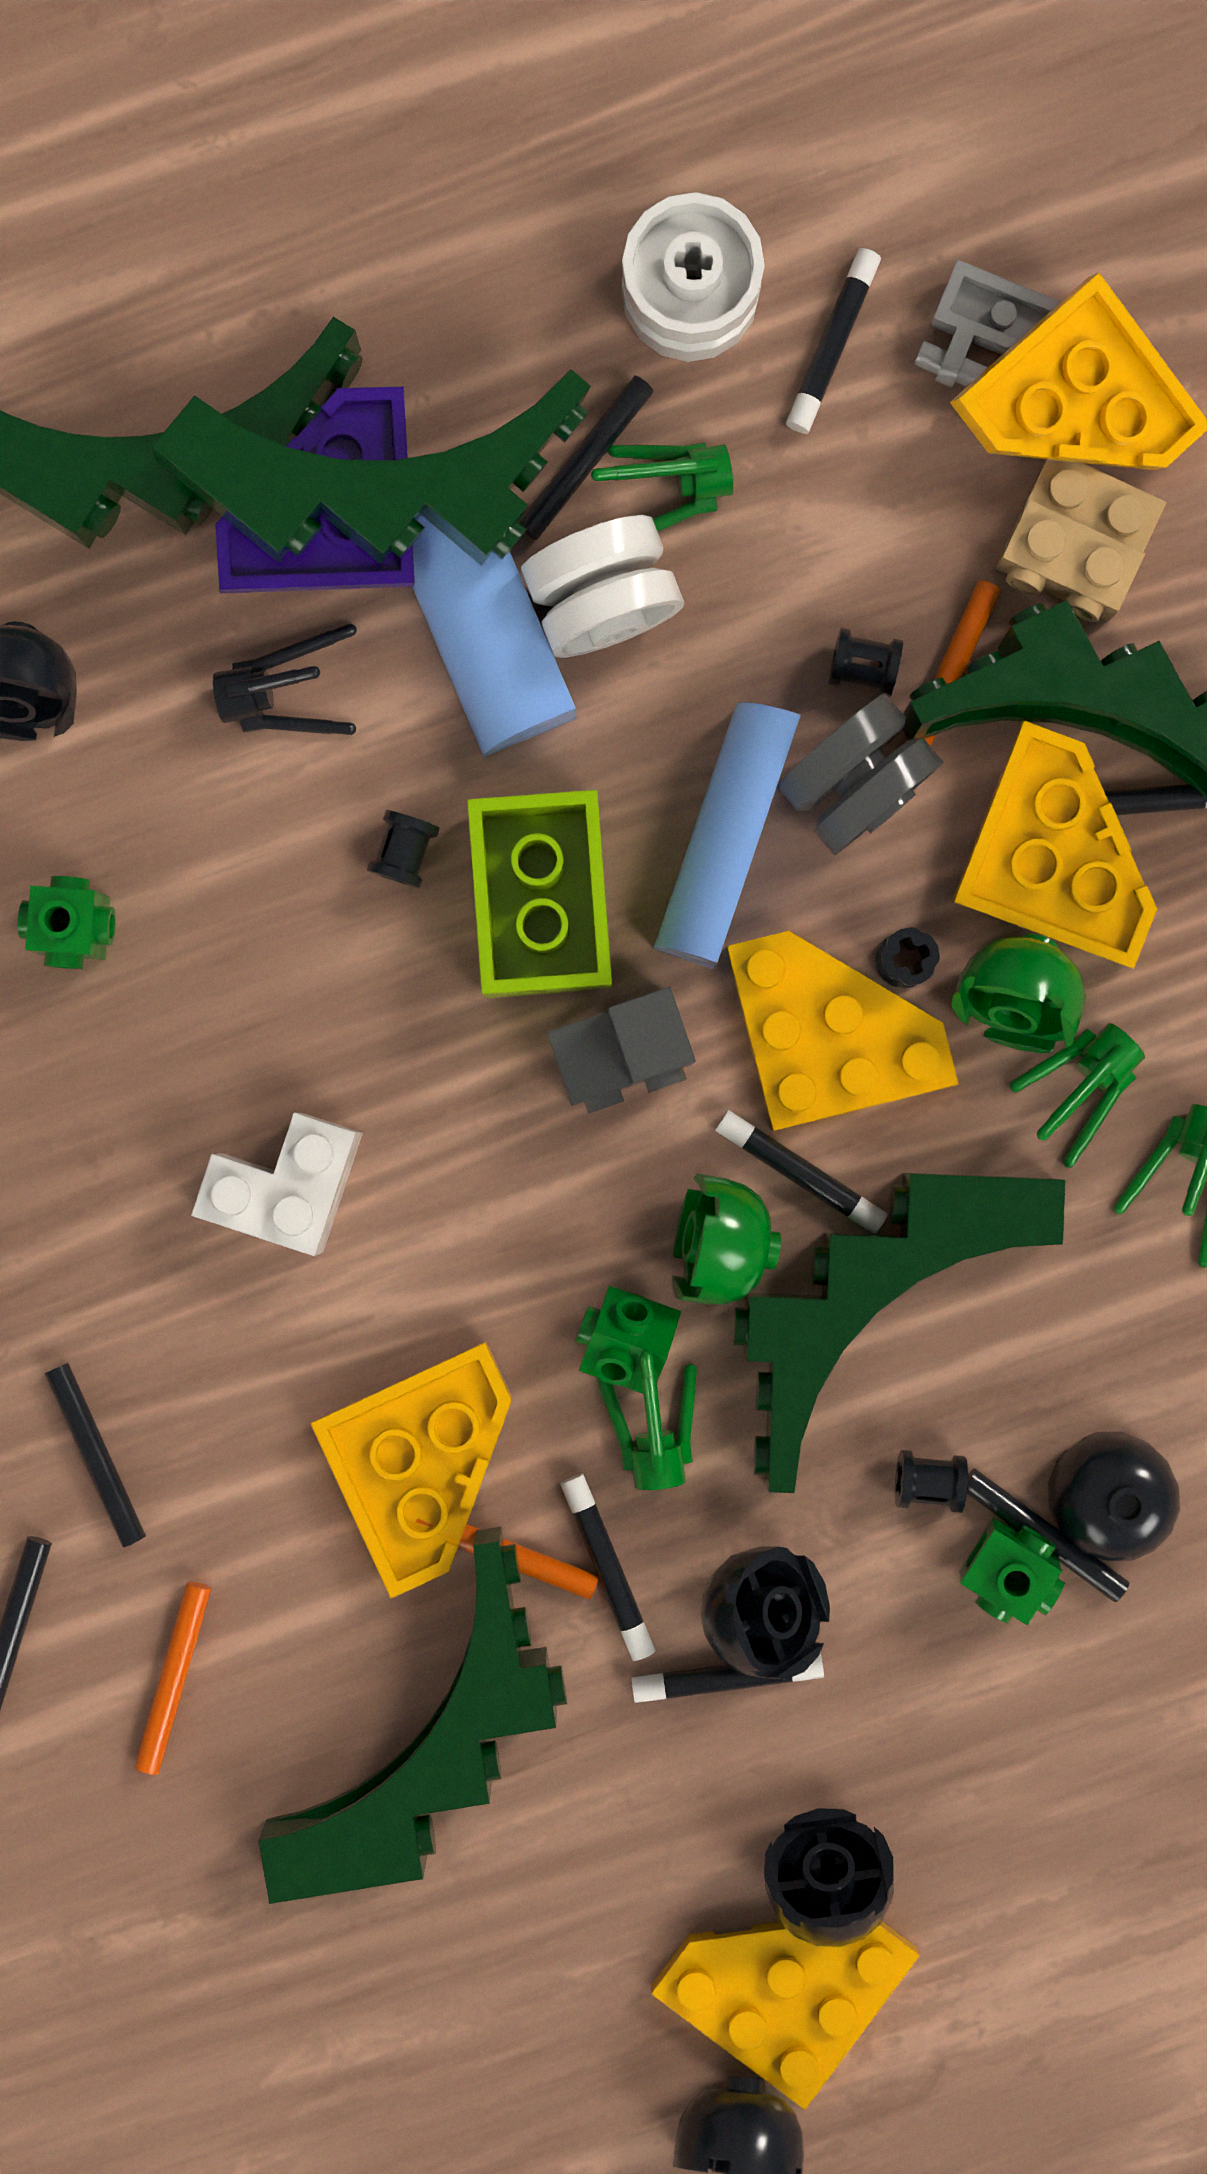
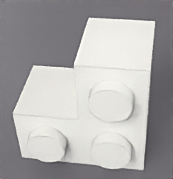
[191,1113,363,1256]

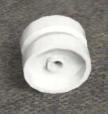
[621,192,765,362]
[521,515,684,658]

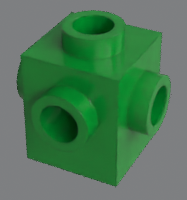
[18,876,116,969]
[575,1285,681,1394]
[959,1517,1065,1626]

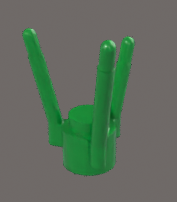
[591,442,733,532]
[1009,1023,1145,1168]
[1113,1104,1207,1268]
[596,1351,697,1490]

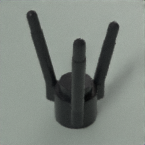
[213,624,357,735]

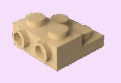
[995,459,1167,622]

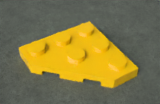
[950,273,1207,470]
[952,721,1157,969]
[726,930,959,1131]
[310,1341,513,1598]
[651,1921,920,2110]

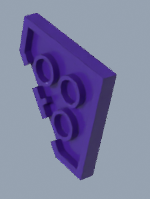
[215,386,415,594]

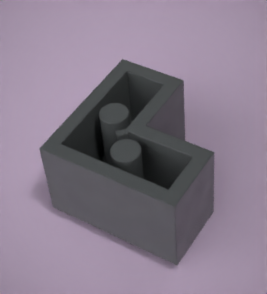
[547,987,696,1114]

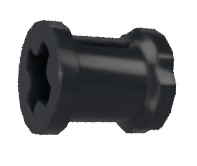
[828,628,903,697]
[367,810,440,888]
[875,927,940,989]
[895,1450,968,1513]

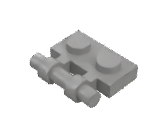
[914,259,1060,388]

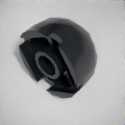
[0,621,77,741]
[1048,1431,1180,1561]
[701,1546,830,1679]
[764,1808,894,1947]
[673,2075,804,2174]

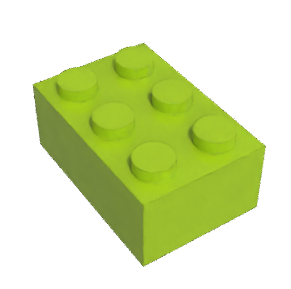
[467,790,612,998]

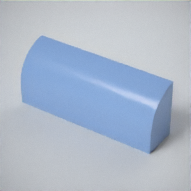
[412,515,576,757]
[653,702,801,969]

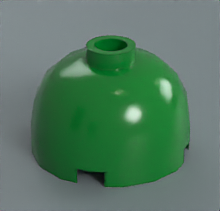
[951,934,1086,1053]
[672,1173,781,1304]

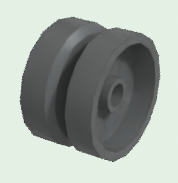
[777,693,944,856]

